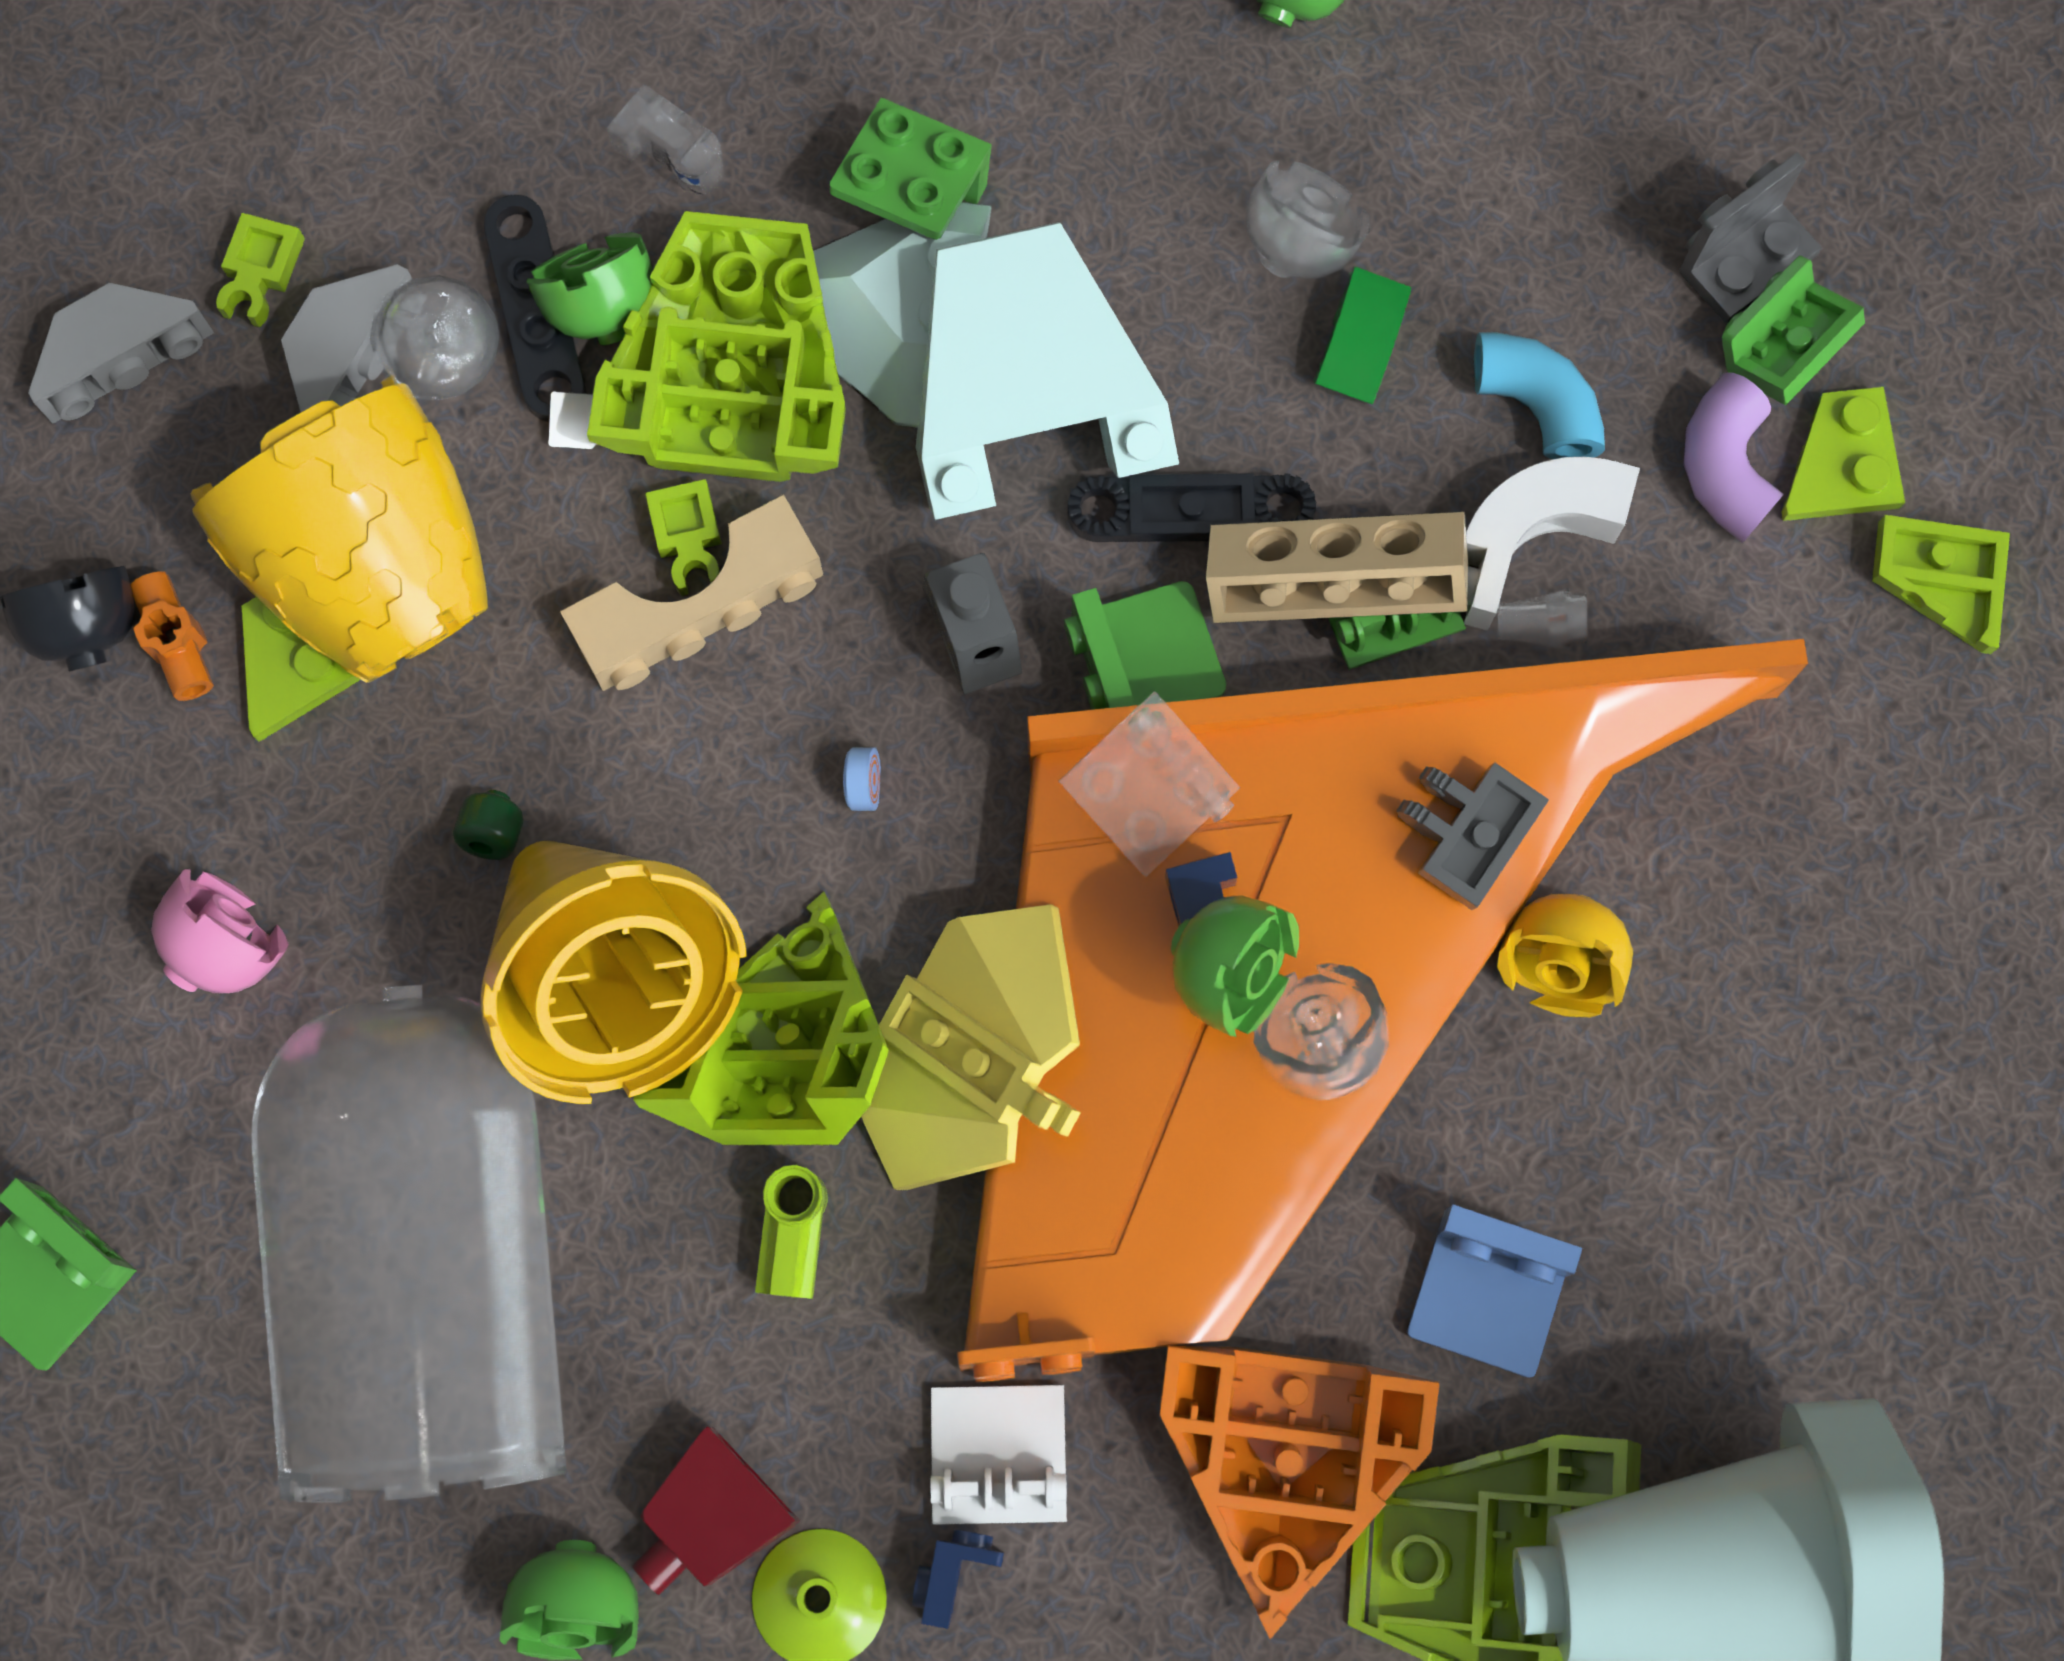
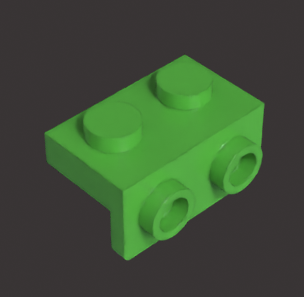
[1722,255,1865,406]

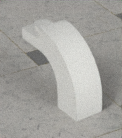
[1464,457,1640,631]

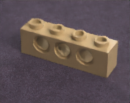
[1206,512,1468,623]

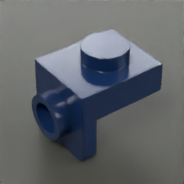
[912,1529,1005,1629]

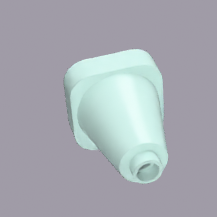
[1513,1398,1943,1661]

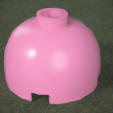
[151,869,289,993]

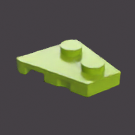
[1872,515,2010,654]

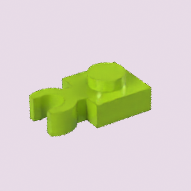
[216,213,305,328]
[645,479,722,596]

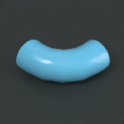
[1474,332,1605,459]

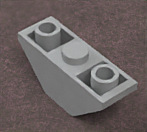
[281,264,419,412]
[28,283,214,424]

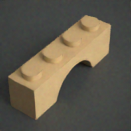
[560,495,823,691]

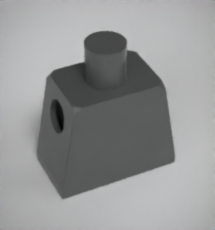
[923,553,1022,695]

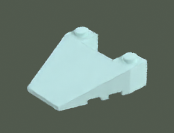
[916,222,1179,520]

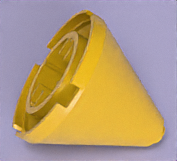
[481,841,747,1104]

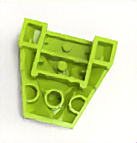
[587,211,846,482]

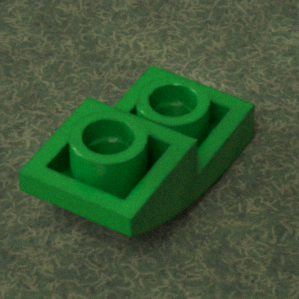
[1313,266,1412,405]

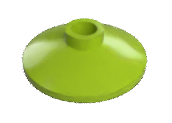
[752,1529,887,1661]

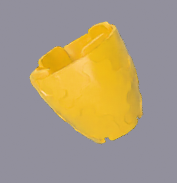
[190,375,488,683]

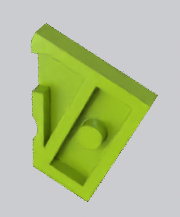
[1781,387,1905,521]
[242,597,360,742]

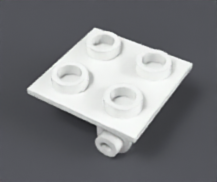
[931,1385,1067,1524]

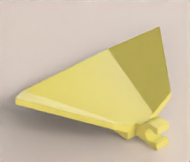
[861,904,1080,1190]

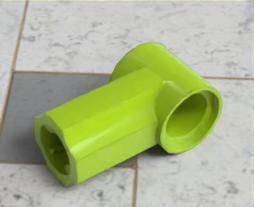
[755,1165,828,1299]

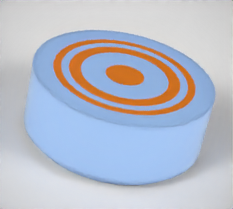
[843,747,881,811]

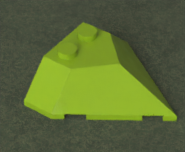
[633,891,889,1145]

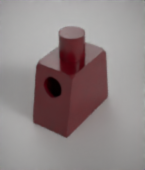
[632,1426,800,1595]

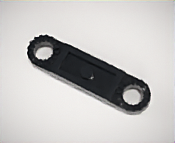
[484,195,586,422]
[1067,473,1317,542]

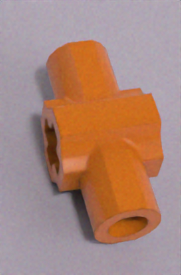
[131,571,214,701]

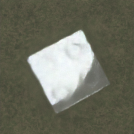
[1059,691,1240,877]

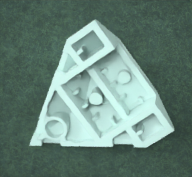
[813,202,991,428]

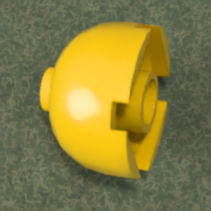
[1497,894,1633,1018]

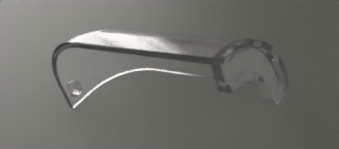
[252,984,567,1502]

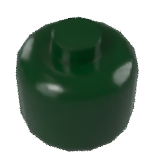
[453,790,524,860]

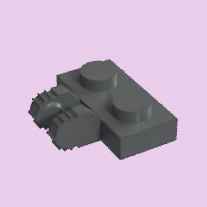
[1396,762,1549,910]

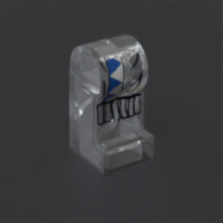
[607,84,726,195]

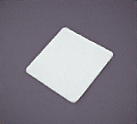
[549,392,597,449]

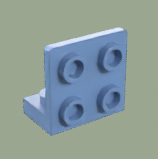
[1407,1205,1582,1378]

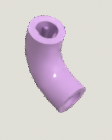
[1684,373,1783,543]

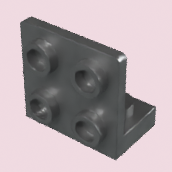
[1679,152,1822,324]

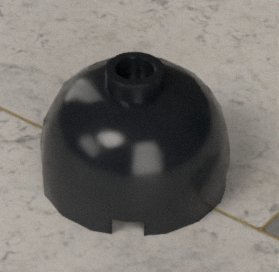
[0,566,135,672]

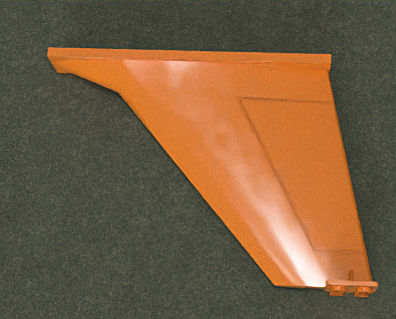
[957,639,1808,1382]

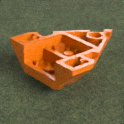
[1159,1345,1439,1639]

